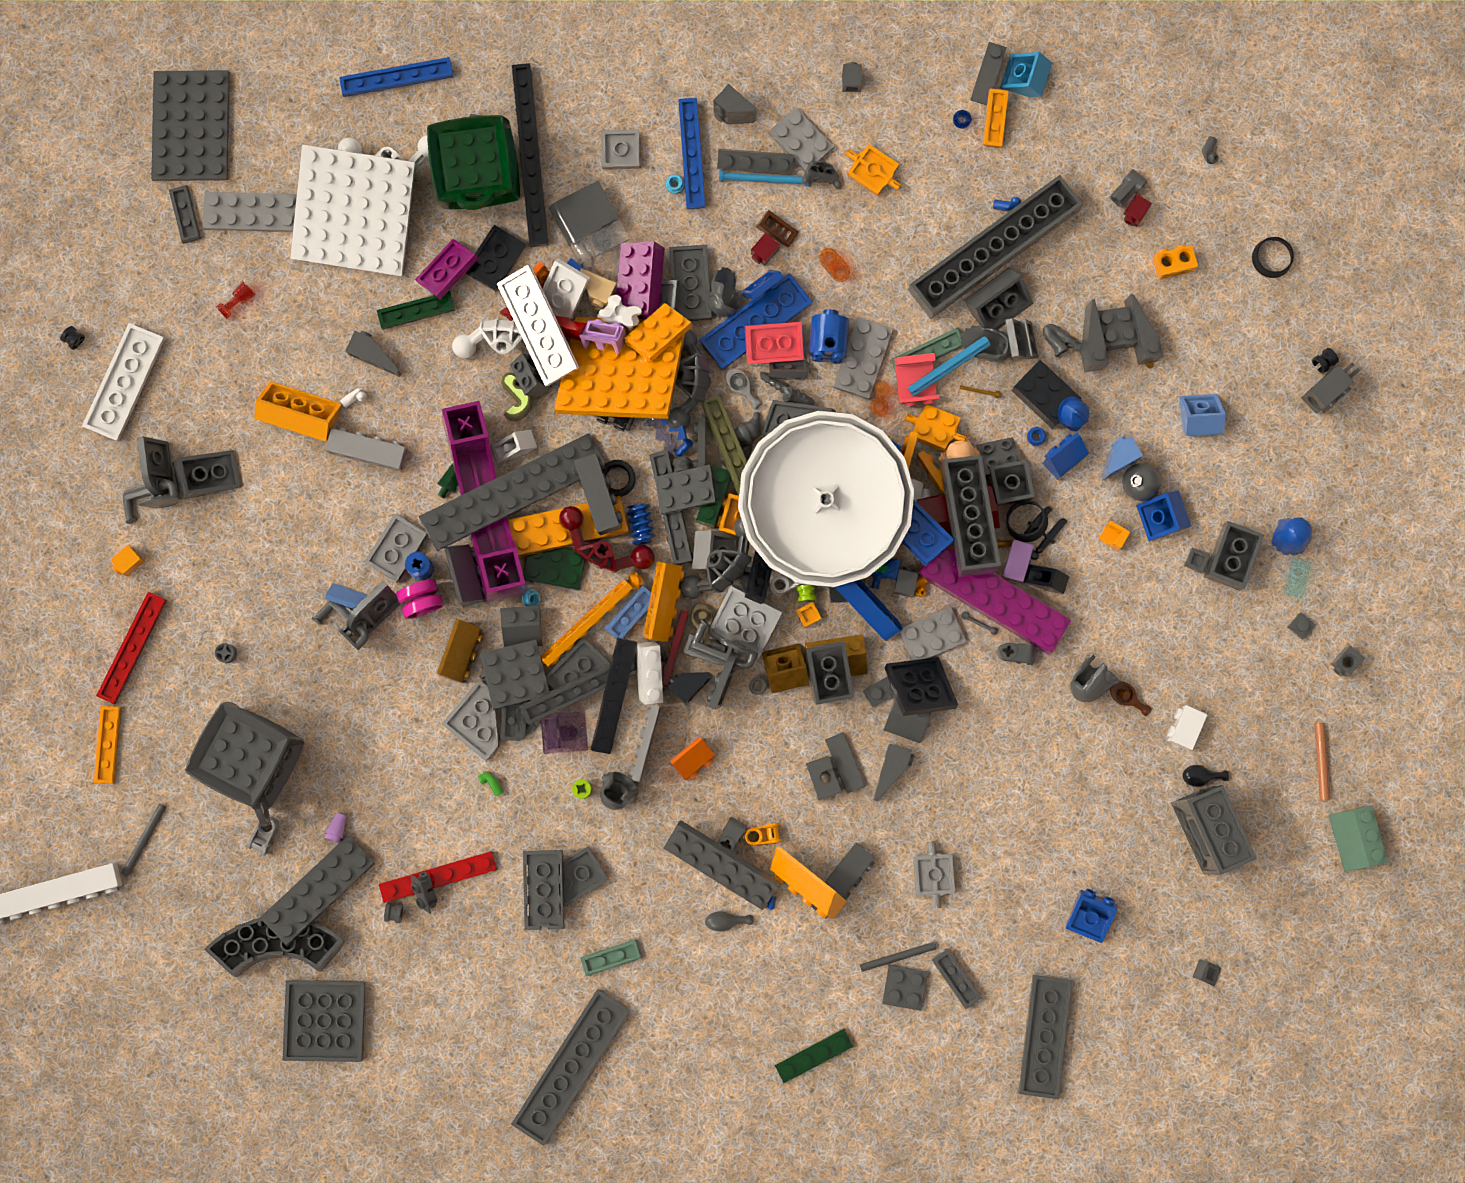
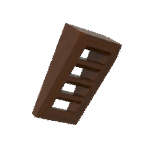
[756,210,798,247]

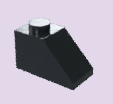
[1021,564,1070,594]

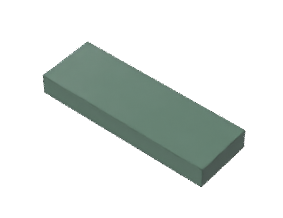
[580,939,642,976]

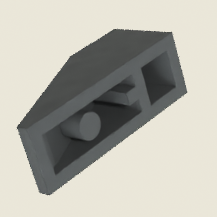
[970,42,1007,106]
[345,330,401,377]
[873,744,914,801]

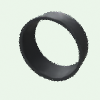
[1252,237,1294,278]
[1006,500,1048,542]

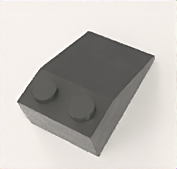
[172,450,241,500]
[806,641,854,705]

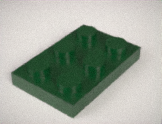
[523,548,585,590]

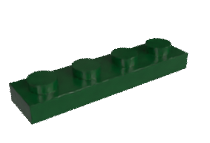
[377,291,455,330]
[775,1028,853,1083]

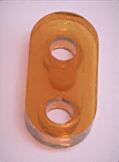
[819,248,850,282]

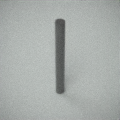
[121,803,166,876]
[859,942,936,972]

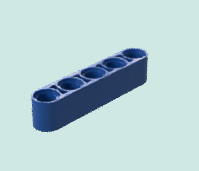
[835,580,903,641]

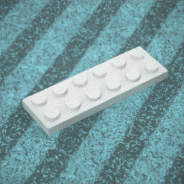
[497,265,579,386]
[82,323,165,442]

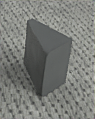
[828,587,848,603]
[1192,959,1221,986]

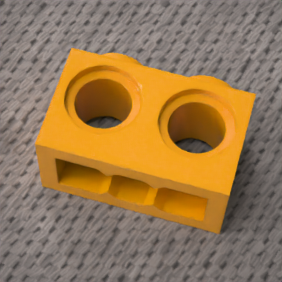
[1153,244,1198,280]

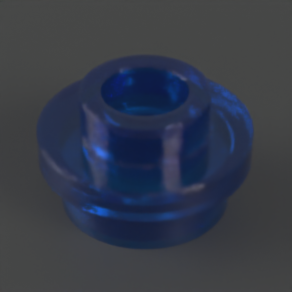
[953,110,972,129]

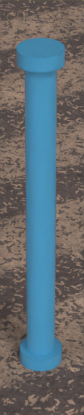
[719,170,809,186]

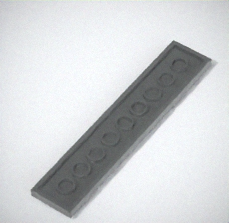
[419,433,606,551]

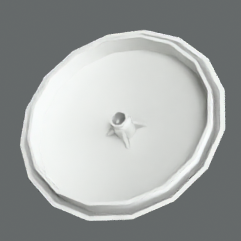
[738,411,914,587]

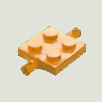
[845,144,901,196]
[905,404,967,452]

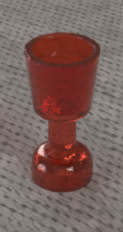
[216,281,256,319]

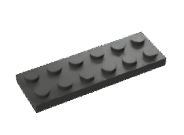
[663,820,780,910]
[260,836,375,947]
[1018,975,1072,1100]

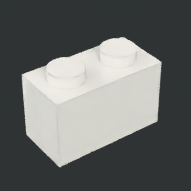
[1167,705,1207,751]

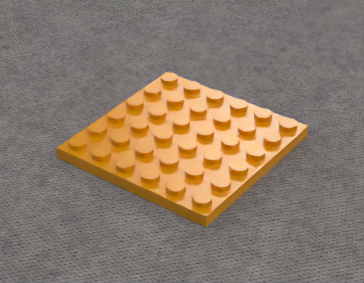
[554,317,685,419]

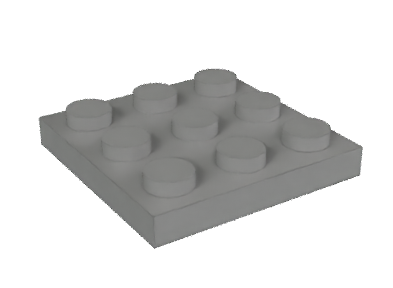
[708,584,784,661]

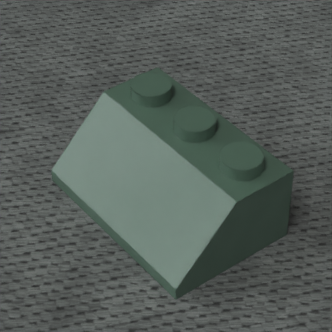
[1328,805,1388,872]

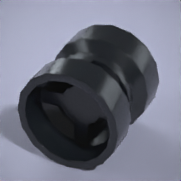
[1312,347,1339,374]

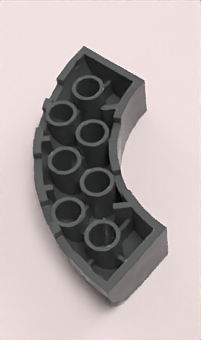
[204,918,345,977]

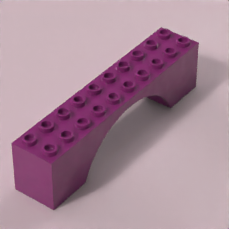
[442,401,525,603]

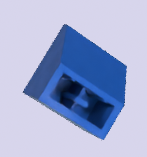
[1043,432,1089,480]

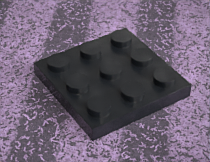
[884,657,958,716]

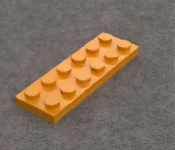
[508,496,629,557]

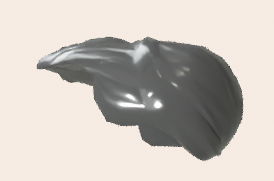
[709,267,741,317]
[960,326,1011,362]

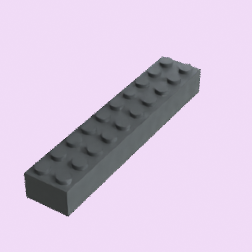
[908,175,1083,319]

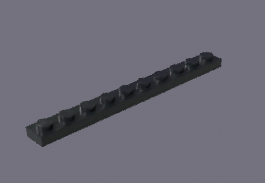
[512,63,549,247]

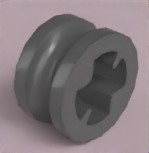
[749,677,766,695]

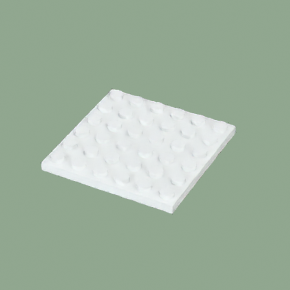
[290,144,416,276]

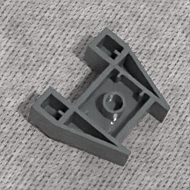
[1080,294,1163,373]

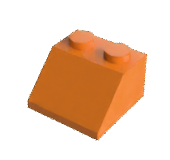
[670,736,715,781]

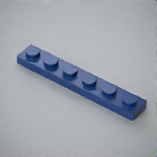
[339,57,453,97]
[678,98,705,209]

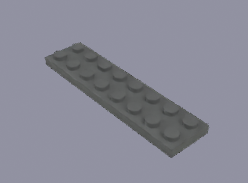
[511,989,630,1146]

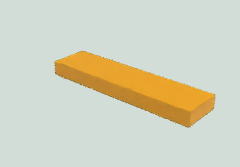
[94,706,121,784]

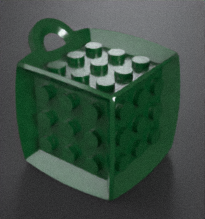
[427,115,520,210]

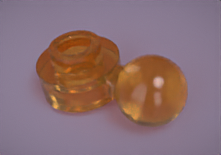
[870,382,890,417]

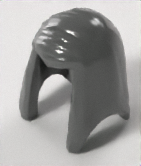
[1070,653,1120,702]

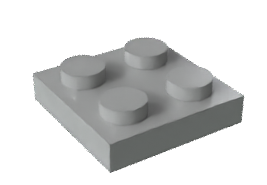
[601,130,640,169]

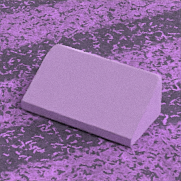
[1003,540,1034,582]

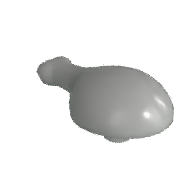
[726,368,762,409]

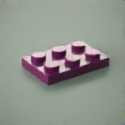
[415,239,478,300]

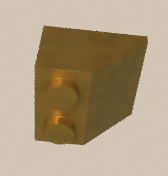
[762,643,809,694]

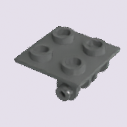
[976,437,1021,477]

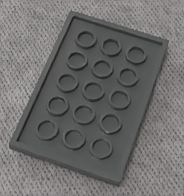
[151,70,229,181]

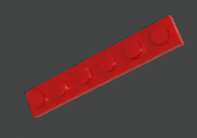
[96,592,167,704]
[379,851,497,903]

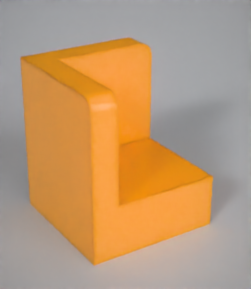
[1099,521,1130,551]

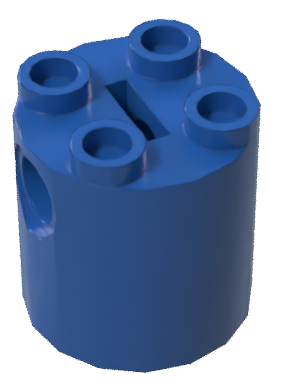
[809,309,849,364]

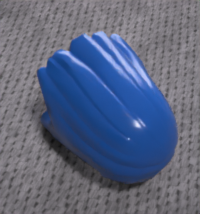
[1271,517,1312,556]

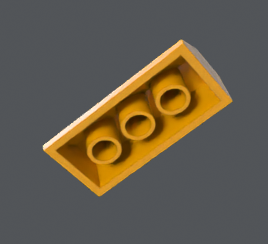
[254,381,342,442]
[643,561,684,642]
[770,846,847,920]

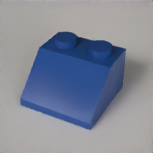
[1136,491,1191,541]

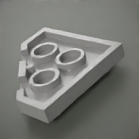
[442,680,499,761]

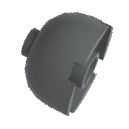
[1122,463,1162,501]

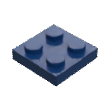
[741,270,784,300]

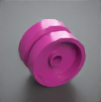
[396,579,445,619]

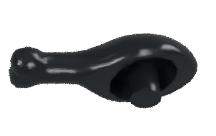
[1182,765,1229,787]

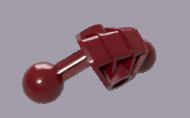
[559,506,655,573]

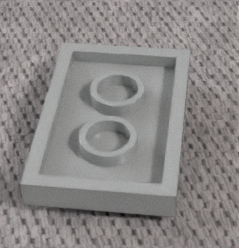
[768,107,834,171]
[364,514,428,583]
[899,607,966,660]

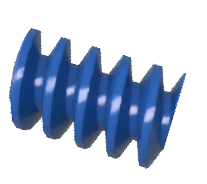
[626,504,655,545]
[405,552,434,581]

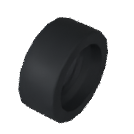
[603,460,636,497]

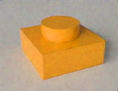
[796,602,822,628]

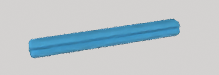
[908,336,991,396]

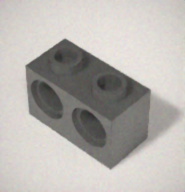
[510,353,552,398]

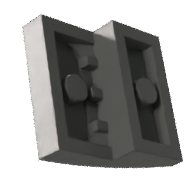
[1005,318,1038,359]

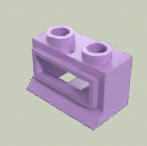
[580,319,627,354]

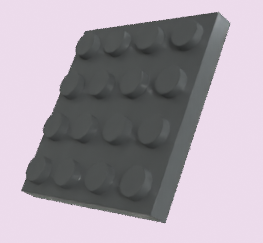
[282,980,366,1062]

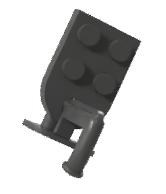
[123,436,179,524]
[312,581,400,650]
[690,619,758,710]

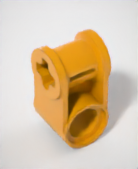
[744,823,783,846]

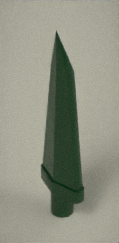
[437,463,458,499]

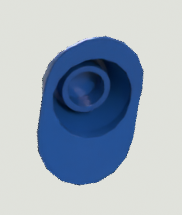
[1058,396,1090,431]

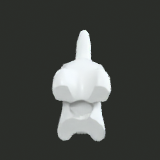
[597,295,642,332]

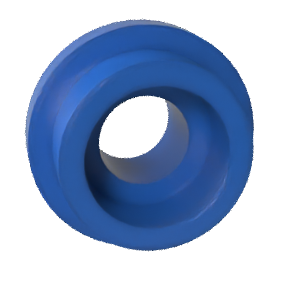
[1027,427,1046,446]

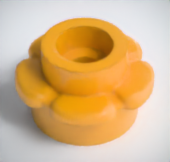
[628,571,643,590]

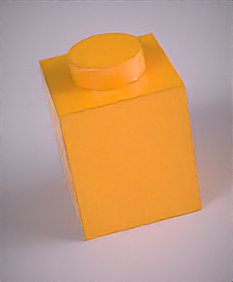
[111,545,145,576]

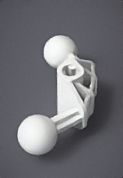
[338,135,429,169]
[452,319,523,359]

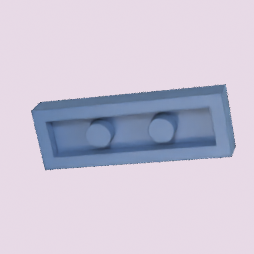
[604,585,651,640]

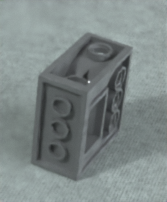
[1171,785,1257,875]

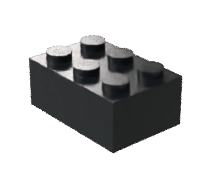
[1011,360,1082,430]

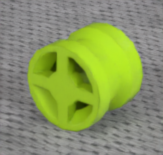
[796,584,817,602]
[572,779,592,799]

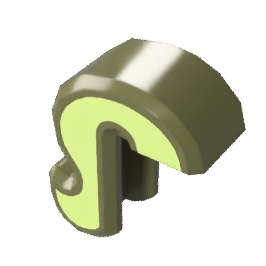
[501,372,533,421]

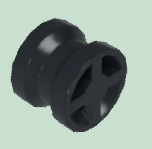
[60,326,85,350]

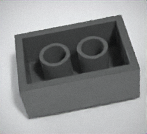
[1204,521,1264,591]

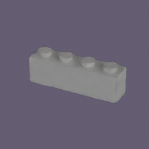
[325,427,407,472]

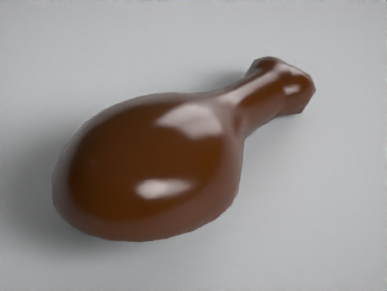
[1110,681,1152,716]

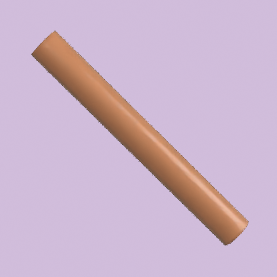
[1315,723,1330,800]

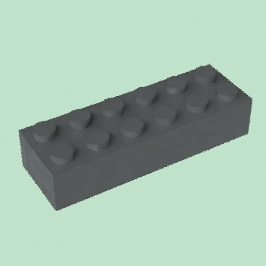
[940,455,1001,577]

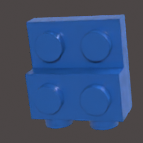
[1065,889,1118,943]

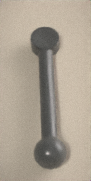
[961,612,998,635]

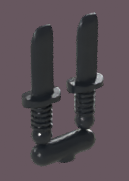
[1024,506,1067,560]

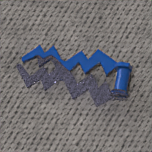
[639,418,694,458]

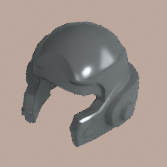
[600,772,639,810]

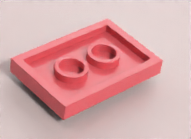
[745,321,804,364]

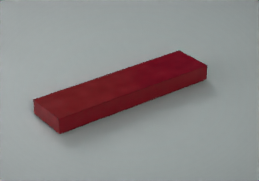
[662,610,689,687]

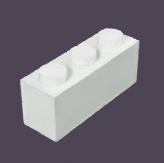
[636,641,663,705]

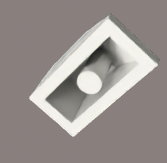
[492,430,537,463]

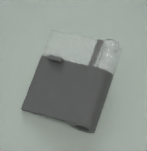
[549,181,630,269]

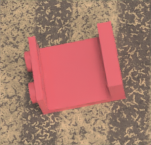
[894,353,940,406]

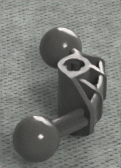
[667,329,711,429]
[680,517,752,599]

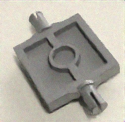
[913,841,955,908]

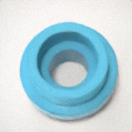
[666,175,684,194]
[522,589,540,607]

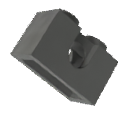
[806,756,843,800]

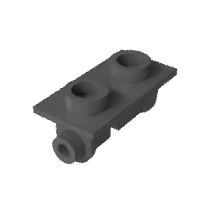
[410,872,437,914]

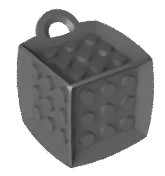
[185,701,304,827]

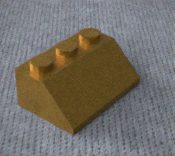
[437,618,484,684]
[805,634,868,677]

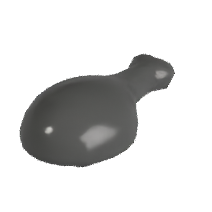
[705,911,754,932]

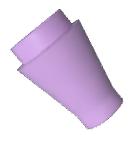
[324,813,347,843]

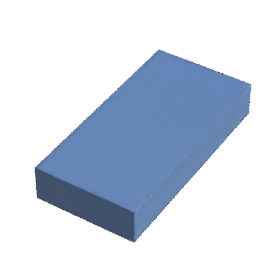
[325,583,367,609]

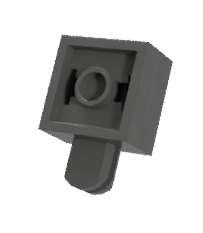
[1301,362,1360,414]

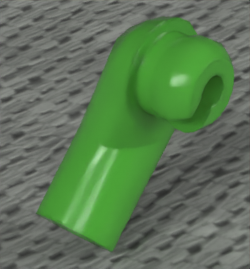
[478,771,504,796]

